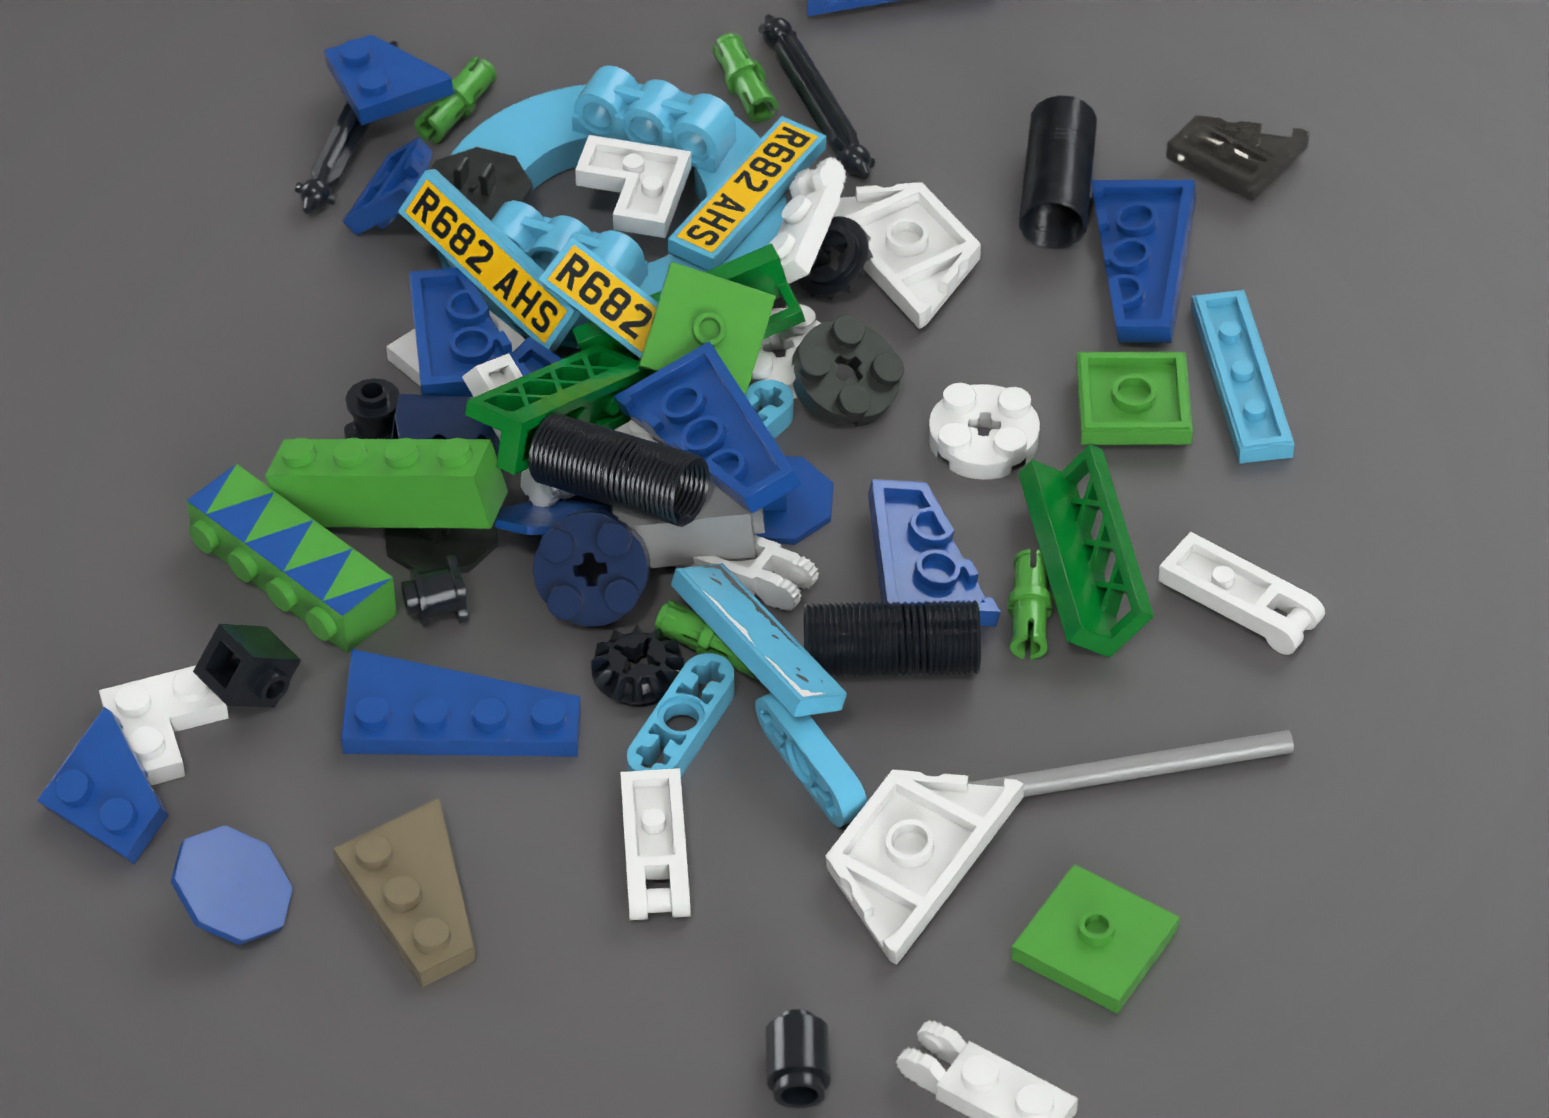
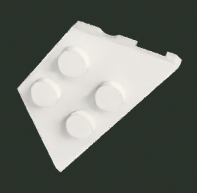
[833,182,981,329]
[826,770,1024,965]

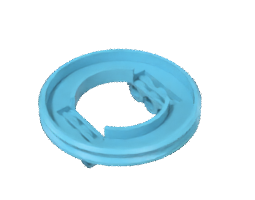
[437,65,786,349]

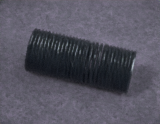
[1019,95,1097,249]
[528,413,710,527]
[804,600,981,677]

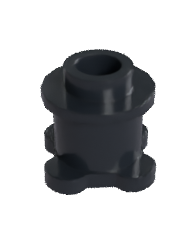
[344,378,400,439]
[401,554,468,625]

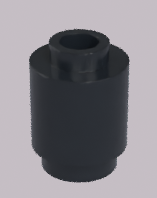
[766,1009,830,1108]

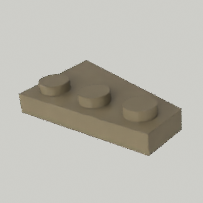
[333,798,476,988]

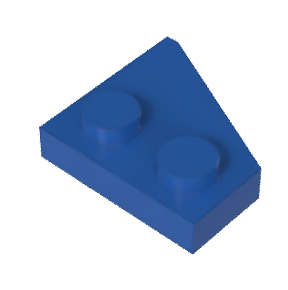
[342,137,433,236]
[37,707,169,864]

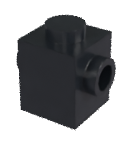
[193,624,301,708]

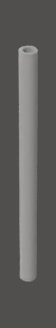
[968,730,1294,797]

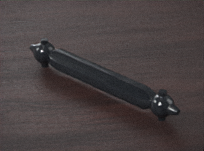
[759,14,875,179]
[294,40,398,214]

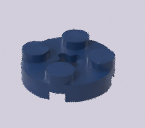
[533,509,650,626]

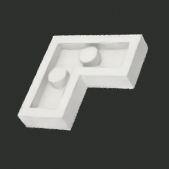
[575,135,691,238]
[99,665,229,785]

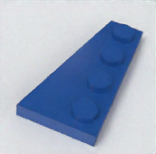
[1091,180,1196,342]
[614,341,801,513]
[341,649,581,757]

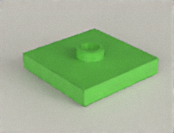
[638,262,776,396]
[1076,352,1193,445]
[1011,864,1180,1014]

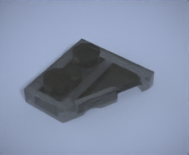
[1166,115,1309,202]

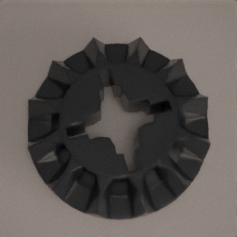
[796,216,874,300]
[591,625,684,704]

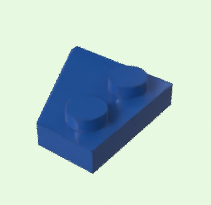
[324,34,454,125]

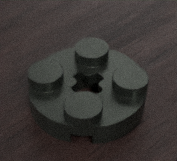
[791,315,904,427]

